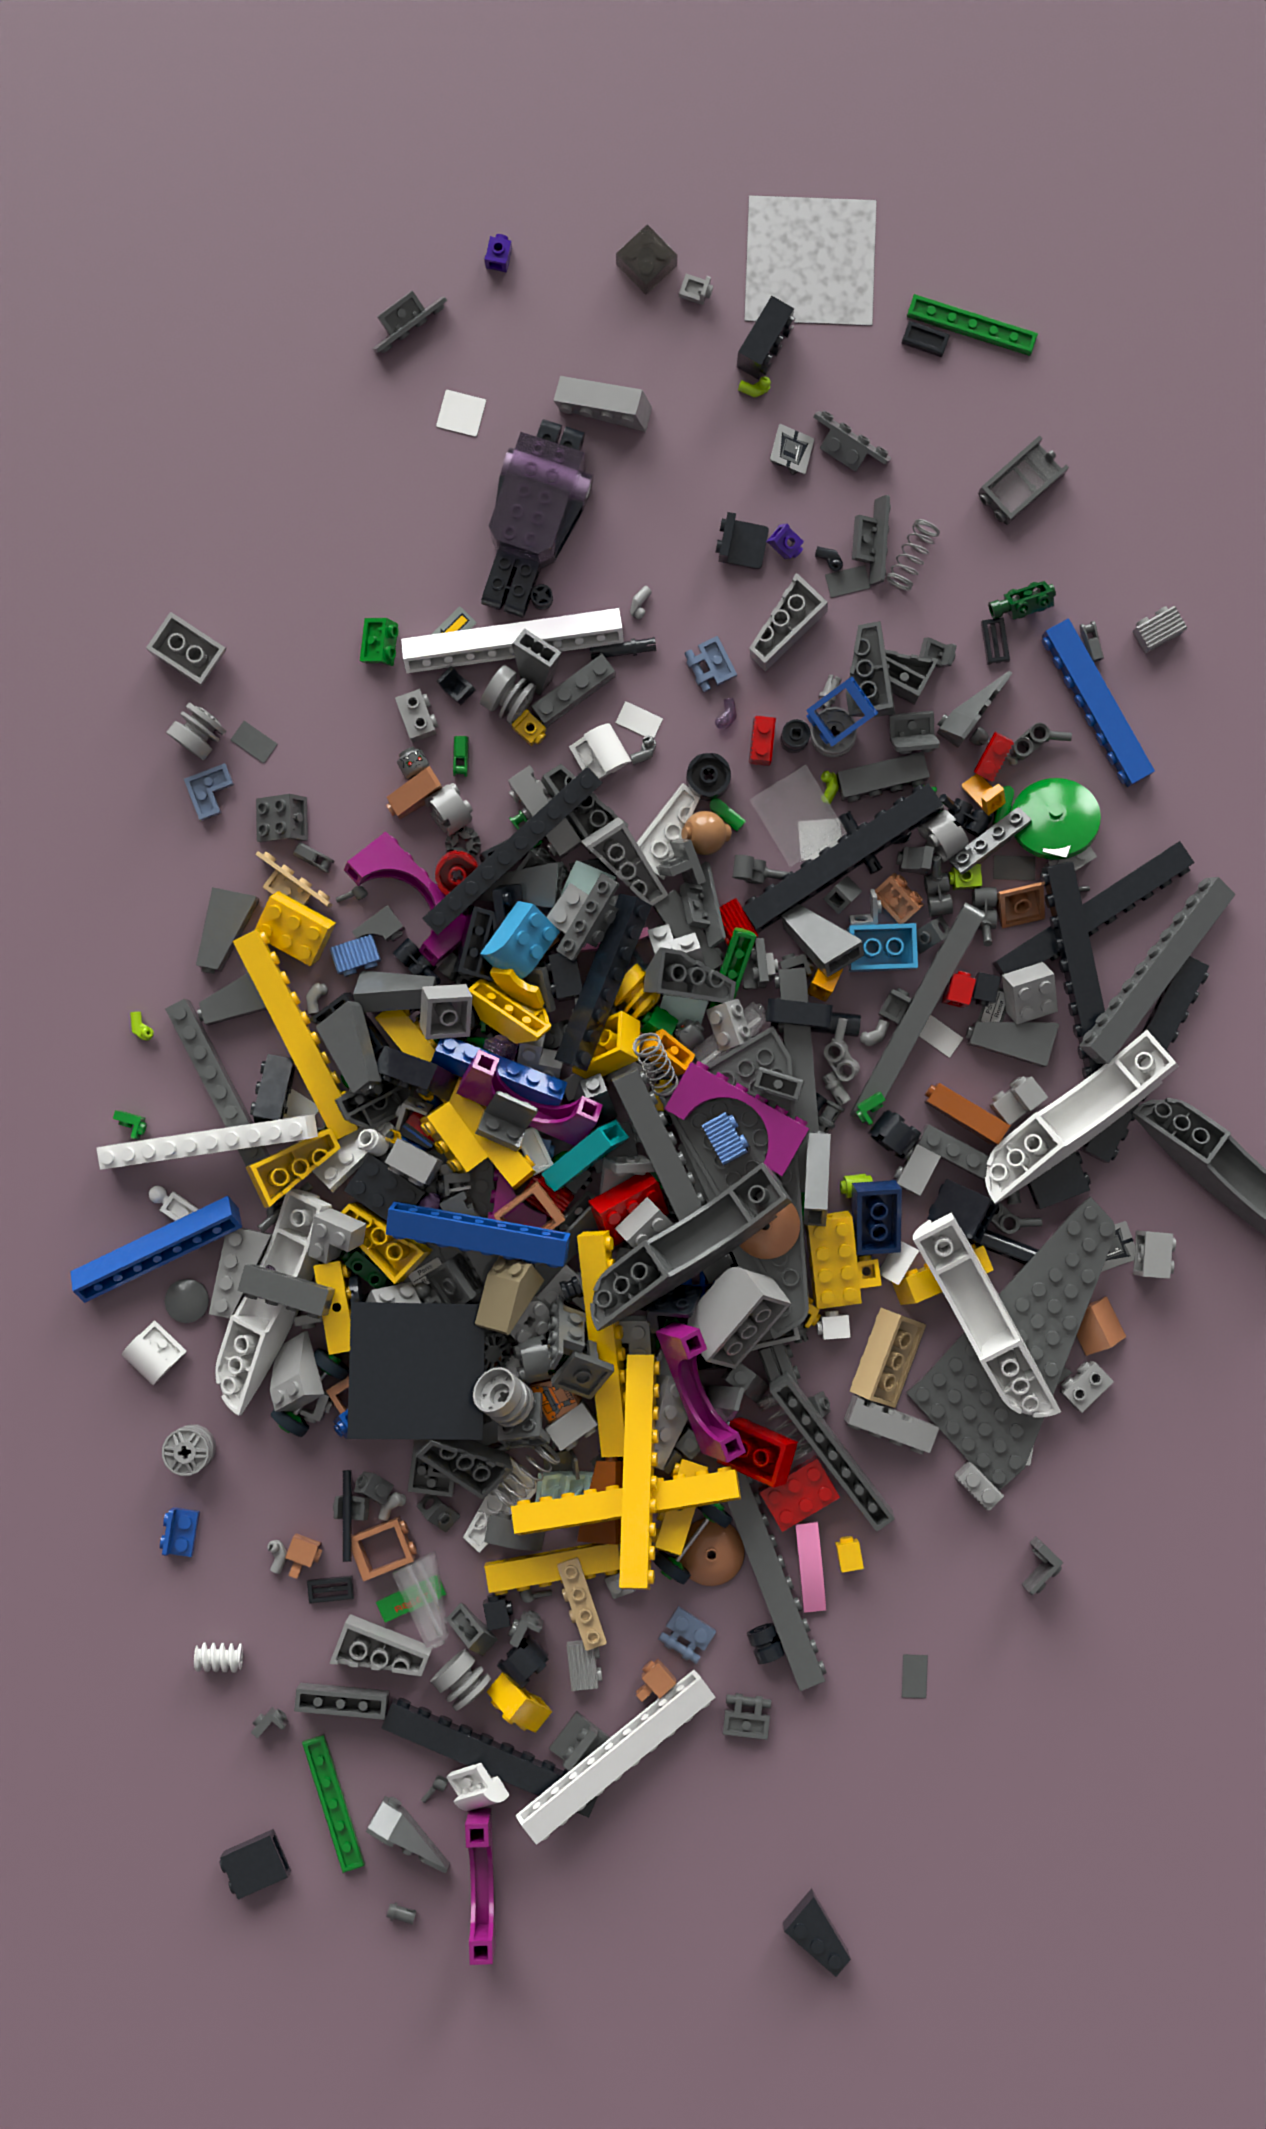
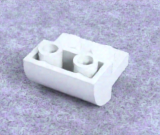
[569,724,631,780]
[121,1320,187,1386]
[446,1763,509,1811]

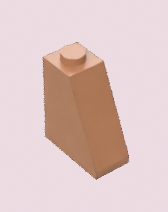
[386,766,443,819]

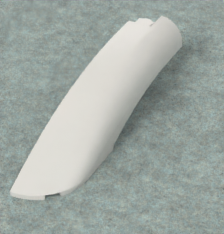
[985,1030,1179,1204]
[216,1189,332,1416]
[913,1212,1061,1418]

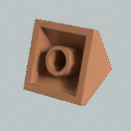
[996,882,1045,928]
[1076,1296,1126,1356]

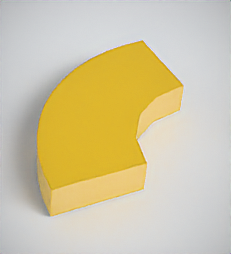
[490,967,545,1008]

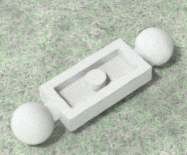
[149,1186,216,1241]

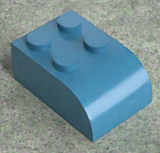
[480,901,560,979]
[847,923,918,972]

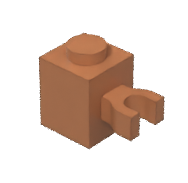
[285,1533,323,1579]
[636,1659,677,1702]

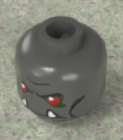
[397,747,430,779]
[673,1019,705,1051]

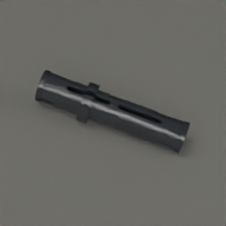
[590,637,657,660]
[838,811,883,875]

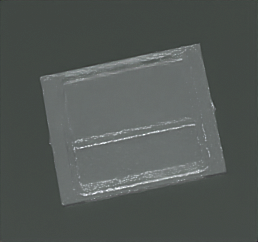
[750,765,847,867]

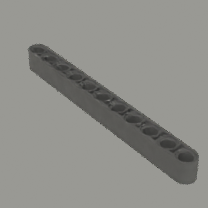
[850,902,985,1125]

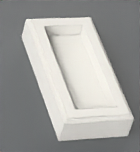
[520,1127,553,1175]

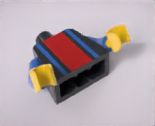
[385,1093,442,1151]

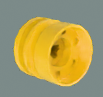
[614,963,661,1019]

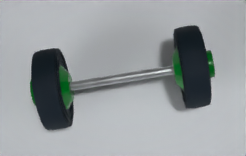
[271,1348,349,1437]
[653,1503,732,1585]

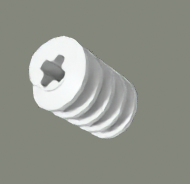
[194,1642,243,1673]

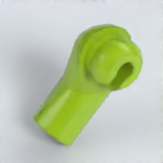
[738,377,771,397]
[821,771,839,805]
[130,1012,154,1041]

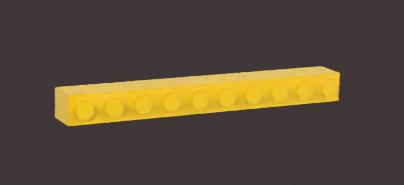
[233,929,359,1140]
[375,1009,536,1190]
[577,1230,626,1457]
[619,1355,661,1590]
[511,1467,741,1536]

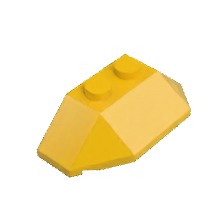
[468,979,551,1044]

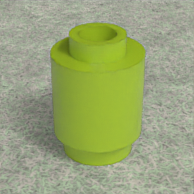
[840,1174,873,1198]

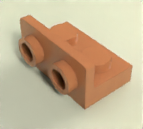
[875,873,924,924]

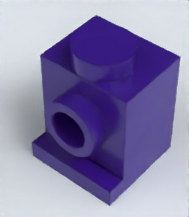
[484,234,512,273]
[766,523,804,559]

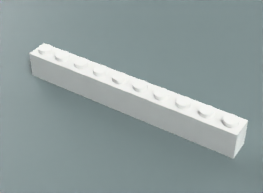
[401,608,624,673]
[97,1114,318,1170]
[516,1670,716,1845]

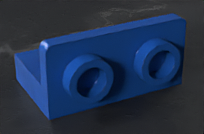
[160,1507,200,1557]

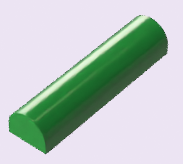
[707,927,757,1009]

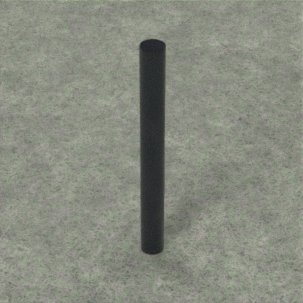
[343,1470,352,1562]

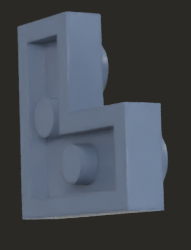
[184,763,234,821]

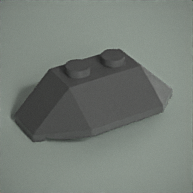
[335,1074,415,1129]

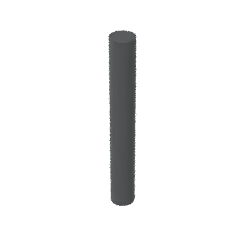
[257,1182,313,1233]

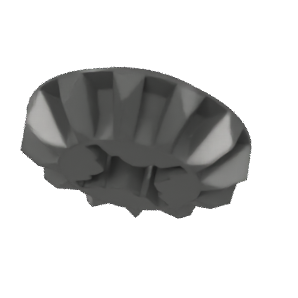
[445,826,481,857]

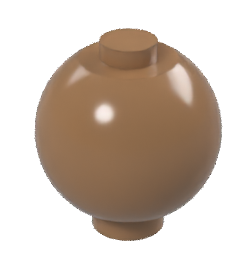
[681,811,731,855]

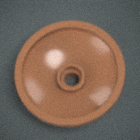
[739,1203,800,1259]
[680,1519,744,1586]

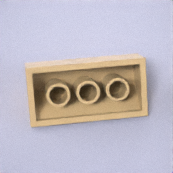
[850,1308,926,1408]

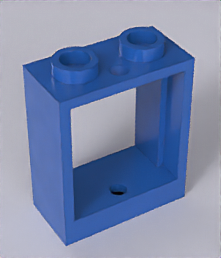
[806,677,878,746]

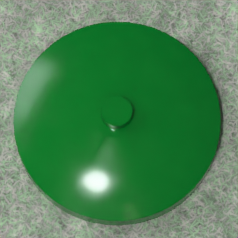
[1011,778,1101,860]

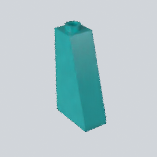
[542,1120,629,1192]

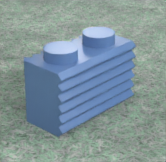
[329,934,382,977]
[702,1112,749,1165]

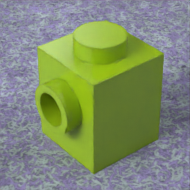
[948,864,982,890]

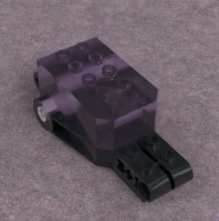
[481,419,594,618]

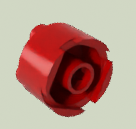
[435,850,478,895]

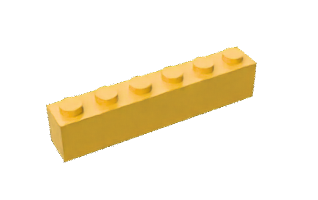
[484,1543,620,1595]

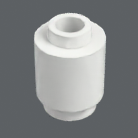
[358,1129,389,1156]

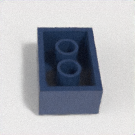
[852,1180,902,1255]

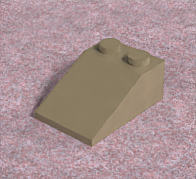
[475,1256,544,1335]

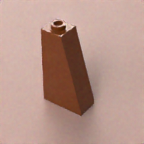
[924,1083,1010,1145]
[577,1457,623,1545]

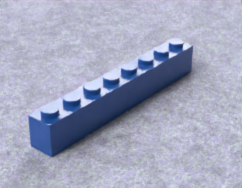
[1042,618,1155,787]
[70,1196,242,1303]
[386,1202,571,1268]

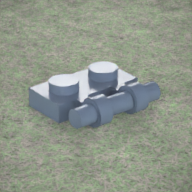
[684,636,737,692]
[658,1606,716,1664]

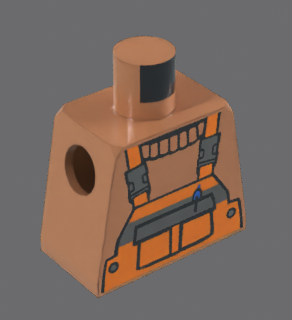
[530,1373,582,1424]

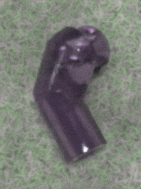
[715,698,737,729]

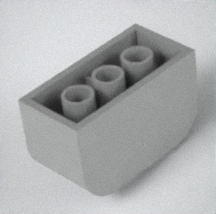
[687,1267,792,1369]

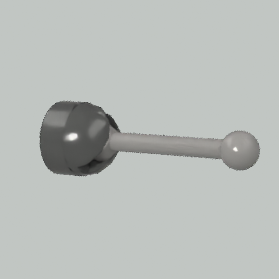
[969,726,1018,765]

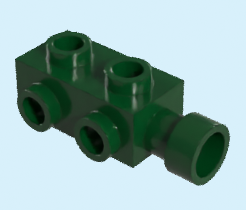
[988,581,1056,620]
[339,1247,398,1289]

